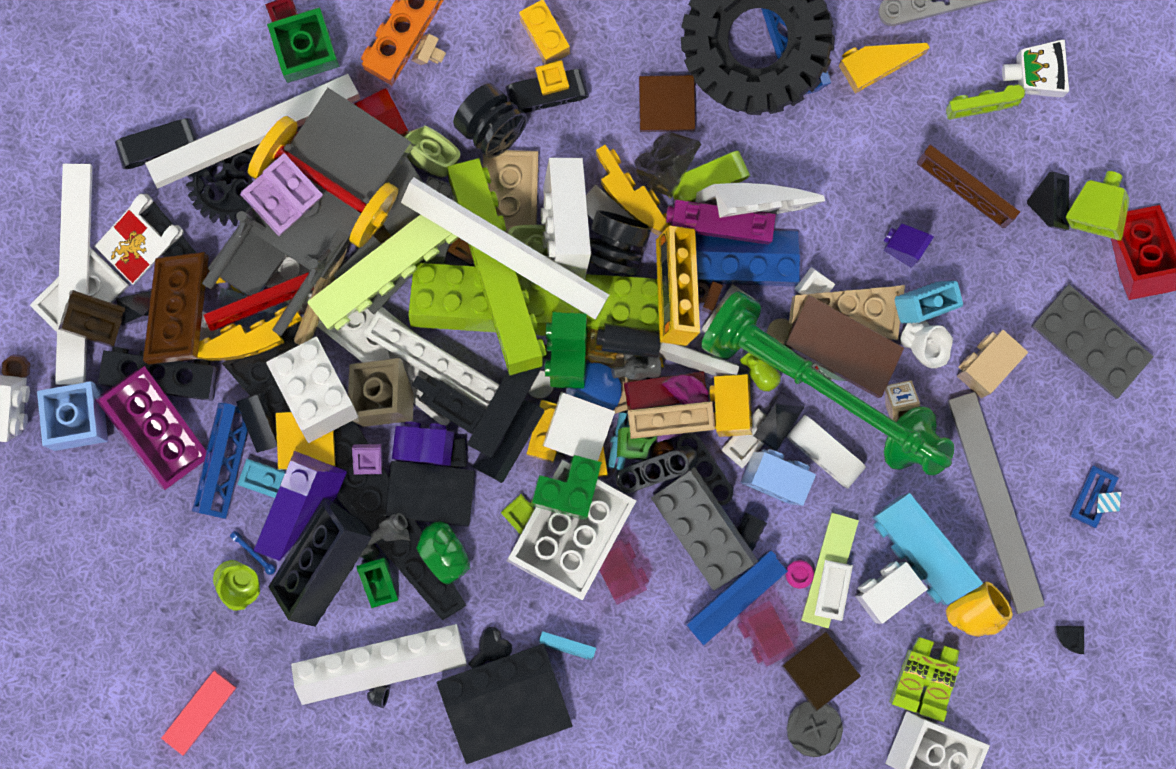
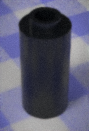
[596,323,661,358]

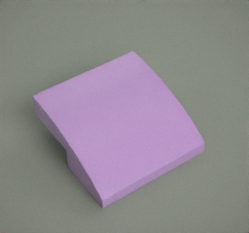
[240,153,323,236]

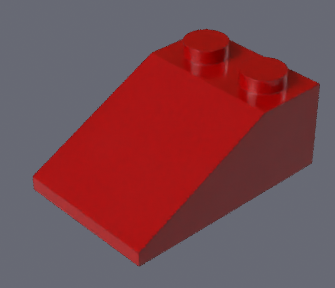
[1111,205,1176,300]

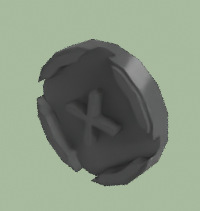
[786,701,843,757]

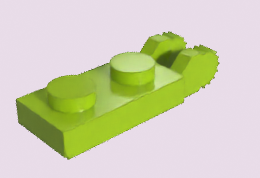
[946,84,1026,120]

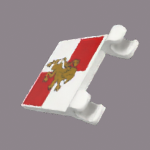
[95,194,184,285]

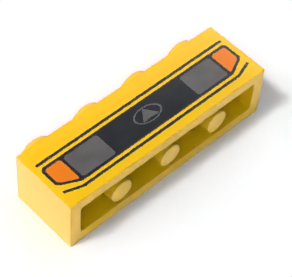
[656,225,700,346]

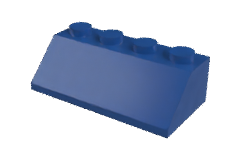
[695,231,800,287]

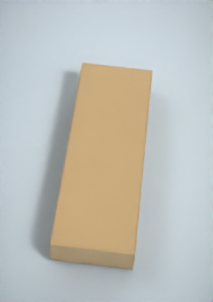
[627,402,715,439]

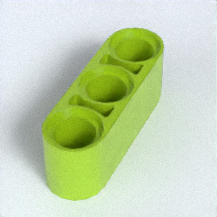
[666,151,750,202]

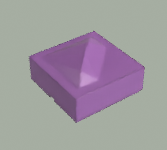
[352,444,382,474]

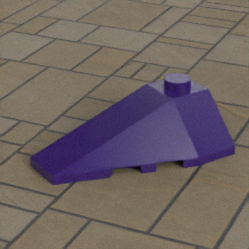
[253,451,347,561]

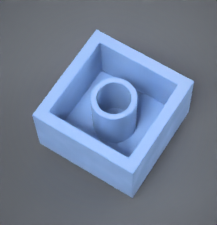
[37,381,108,451]
[740,449,816,506]

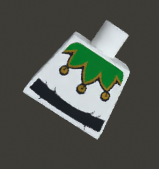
[1002,40,1069,97]

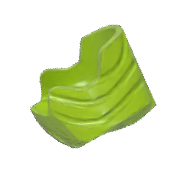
[213,560,260,611]

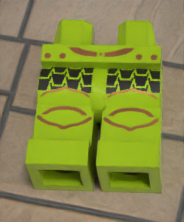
[889,637,960,722]

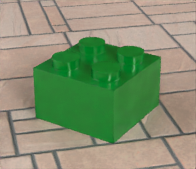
[267,7,340,83]

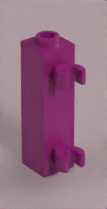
[666,200,776,245]

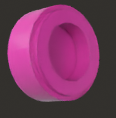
[785,560,814,589]

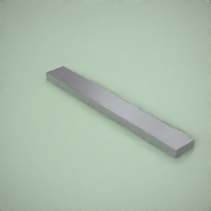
[947,392,1045,614]

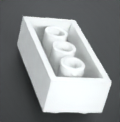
[541,158,591,280]

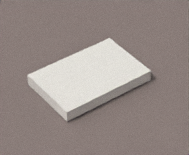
[30,247,129,332]

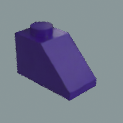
[883,223,934,268]

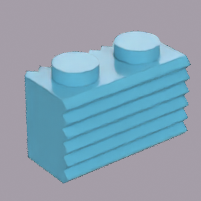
[894,281,963,323]

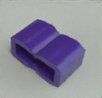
[392,422,454,466]

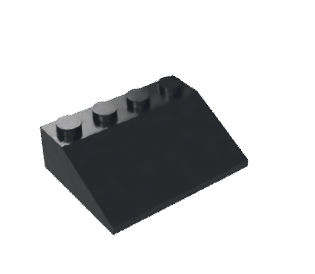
[436,644,573,765]

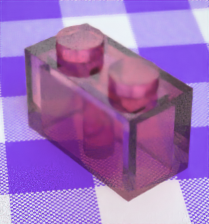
[599,539,649,605]
[737,601,796,667]

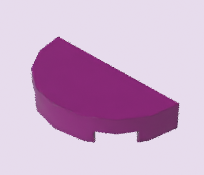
[662,375,709,405]

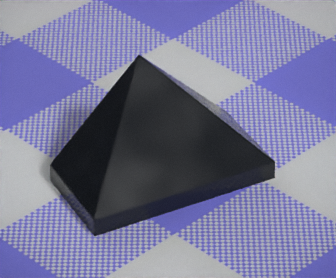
[1027,172,1069,231]
[116,291,151,326]
[753,392,804,451]

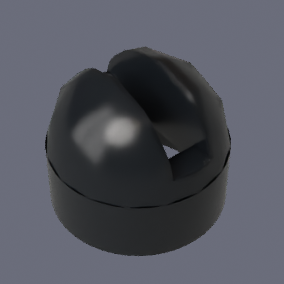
[367,685,390,708]

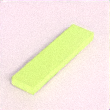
[801,513,859,629]

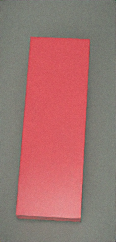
[161,671,237,756]

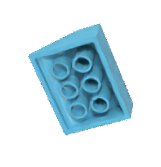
[872,493,983,605]

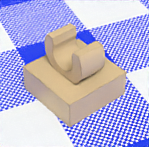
[411,34,446,65]

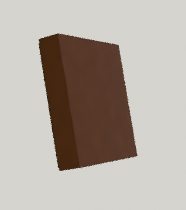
[639,75,695,132]

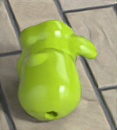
[740,353,781,392]

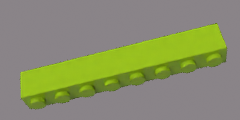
[447,158,546,375]

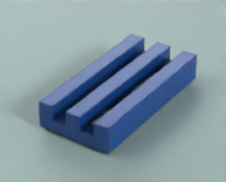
[1069,466,1119,528]

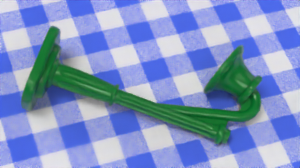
[701,291,955,476]

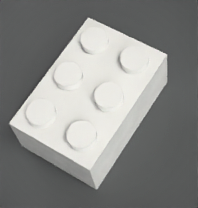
[266,336,358,443]

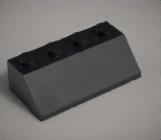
[268,498,372,627]

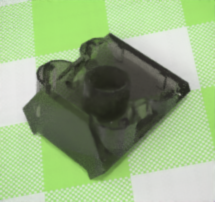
[634,131,702,199]

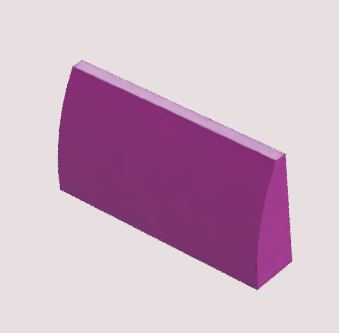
[95,366,206,490]

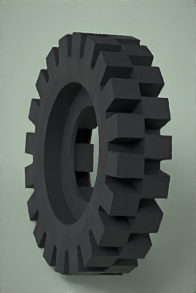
[681,0,835,115]

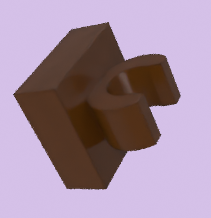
[698,282,723,314]

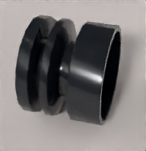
[453,83,528,159]
[589,210,652,275]

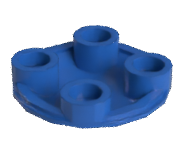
[566,363,622,411]

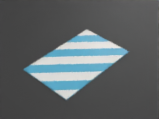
[1097,492,1121,513]

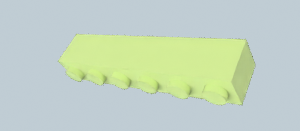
[307,214,459,331]

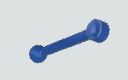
[230,531,276,575]

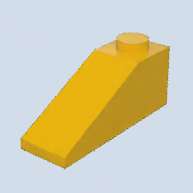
[839,43,930,94]

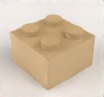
[957,330,1028,398]

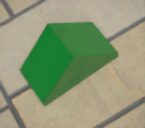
[357,558,398,608]

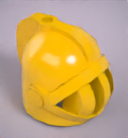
[945,581,1013,637]

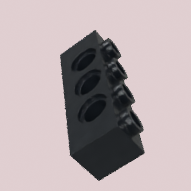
[98,347,218,401]

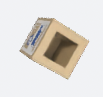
[885,380,920,422]

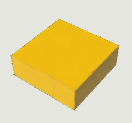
[535,60,569,96]

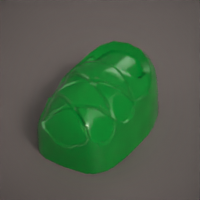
[416,521,470,584]

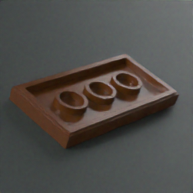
[916,144,1020,228]
[143,252,209,364]
[784,295,904,398]

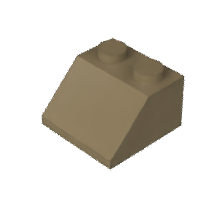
[348,358,414,427]

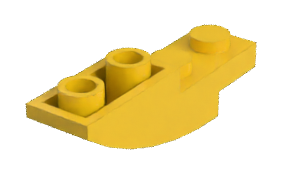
[596,145,671,236]
[198,306,303,361]

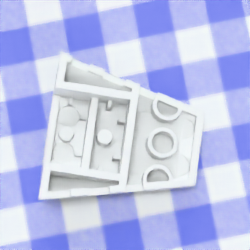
[696,183,825,218]

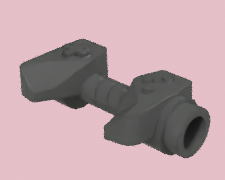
[360,513,410,561]

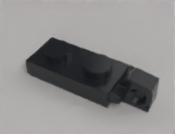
[412,376,486,434]

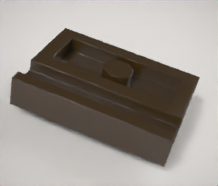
[58,290,125,347]

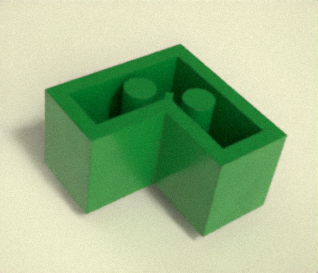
[545,312,588,389]
[530,455,602,520]

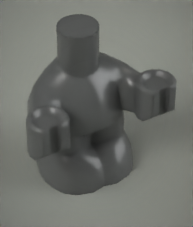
[611,354,661,380]

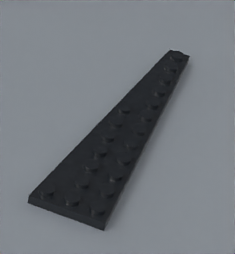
[222,324,467,620]

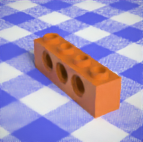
[361,0,444,86]

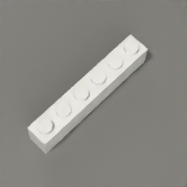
[291,624,467,705]

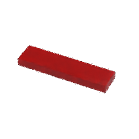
[203,272,314,331]

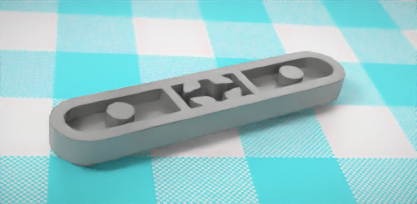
[878,0,997,26]

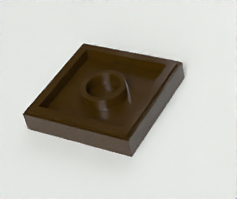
[781,632,861,711]

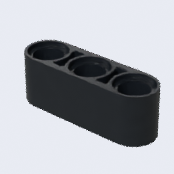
[505,69,589,113]
[115,118,198,169]
[676,433,733,506]
[616,446,698,493]

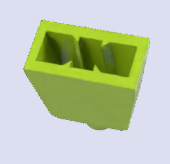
[1066,171,1129,241]

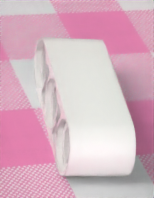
[786,415,866,489]

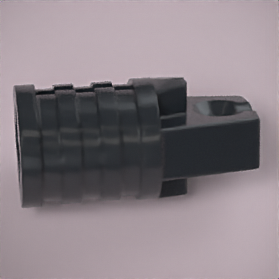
[737,512,768,551]

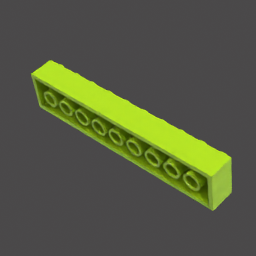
[409,263,660,339]

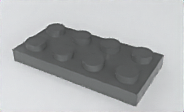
[1031,284,1154,399]
[651,468,758,591]

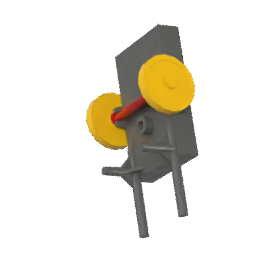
[202,87,415,336]

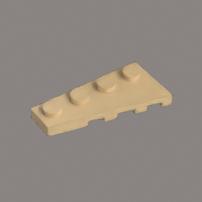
[789,285,905,340]

